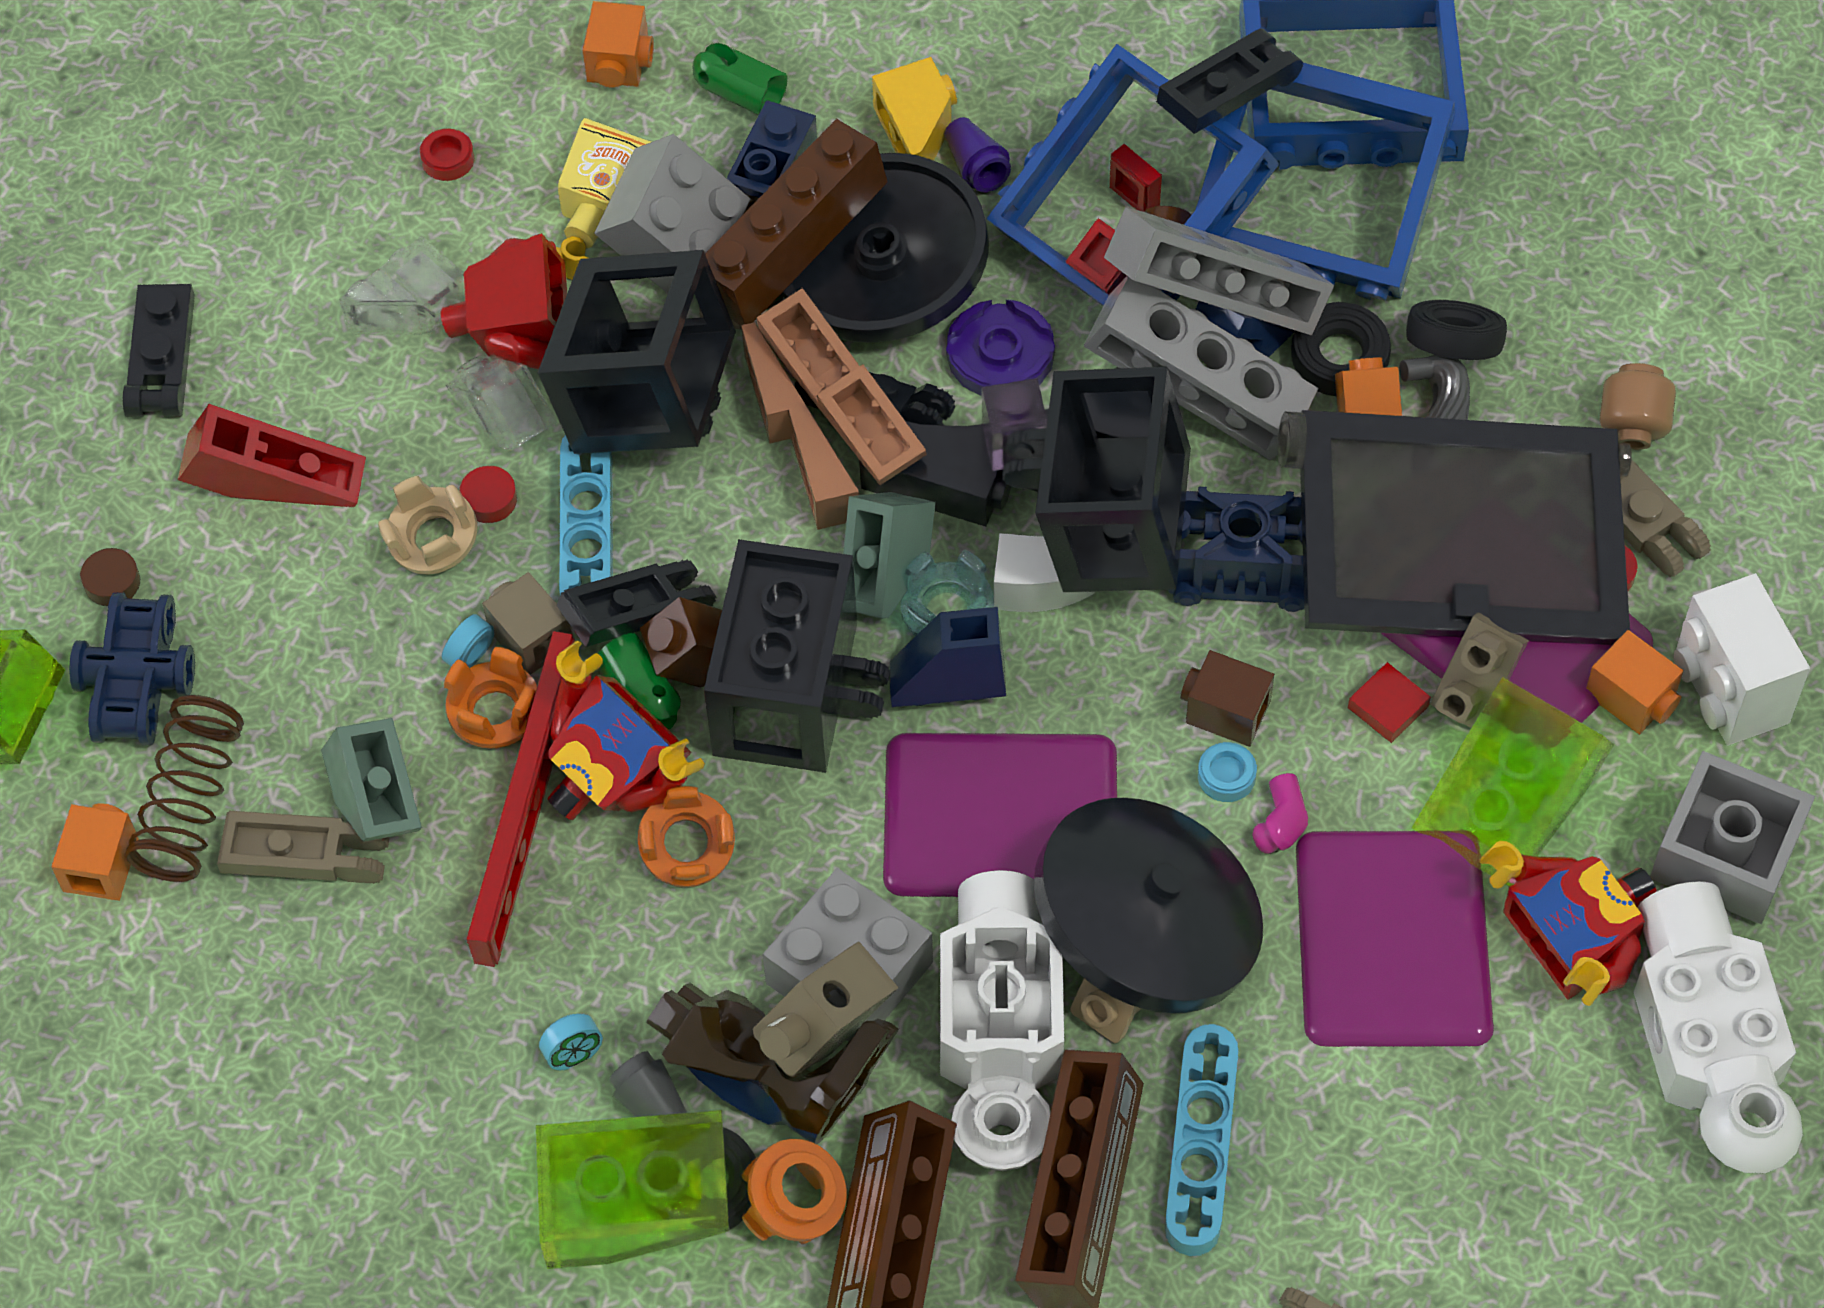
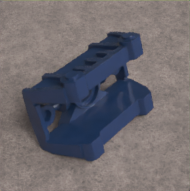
[1168,487,1304,612]

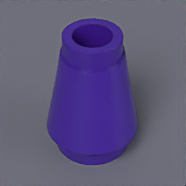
[944,117,1011,192]

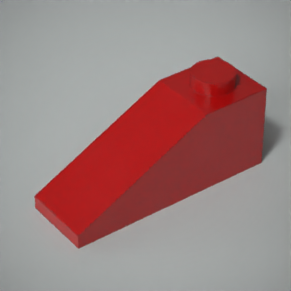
[178,404,366,507]

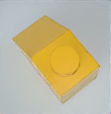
[872,57,957,160]

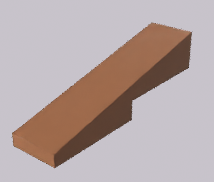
[756,288,927,485]
[741,322,859,530]

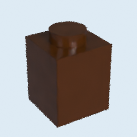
[640,597,722,688]
[1180,650,1275,747]

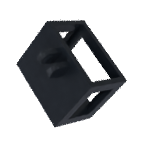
[538,250,736,454]
[1002,367,1191,592]
[704,539,891,773]

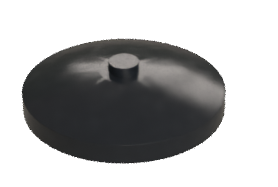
[782,153,989,343]
[1034,798,1263,1013]

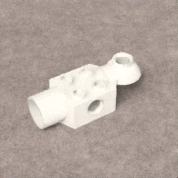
[940,871,1064,1171]
[1634,882,1803,1173]

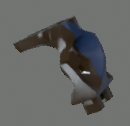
[646,982,899,1144]

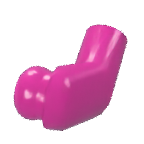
[1252,773,1308,854]

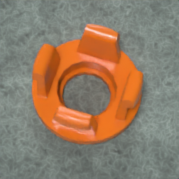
[444,647,537,748]
[638,786,735,887]
[742,1139,847,1244]

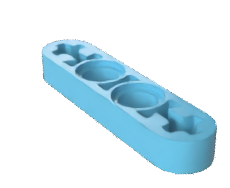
[559,435,613,595]
[1165,1024,1238,1256]

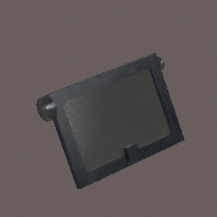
[1278,410,1632,645]

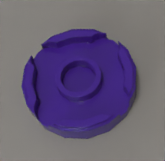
[946,300,1055,399]

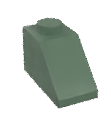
[843,492,935,619]
[321,718,422,842]

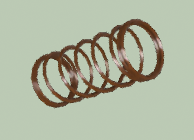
[125,695,244,882]

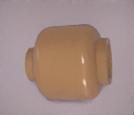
[1600,363,1676,450]

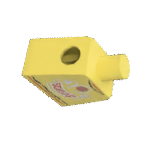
[558,118,650,248]

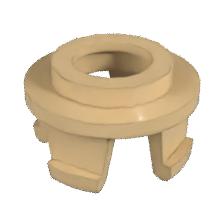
[378,476,478,574]

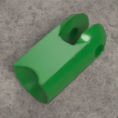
[693,43,787,115]
[597,633,681,730]

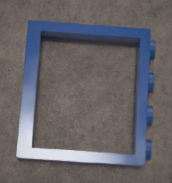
[1239,0,1469,170]
[986,44,1279,306]
[1196,63,1455,301]

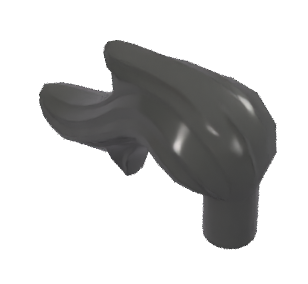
[1399,355,1470,479]

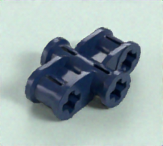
[69,592,195,746]

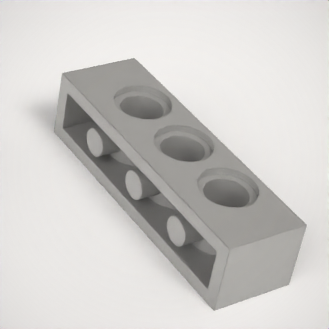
[1104,206,1334,335]
[1084,276,1318,460]

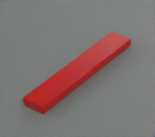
[466,631,576,967]

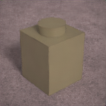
[482,572,572,675]

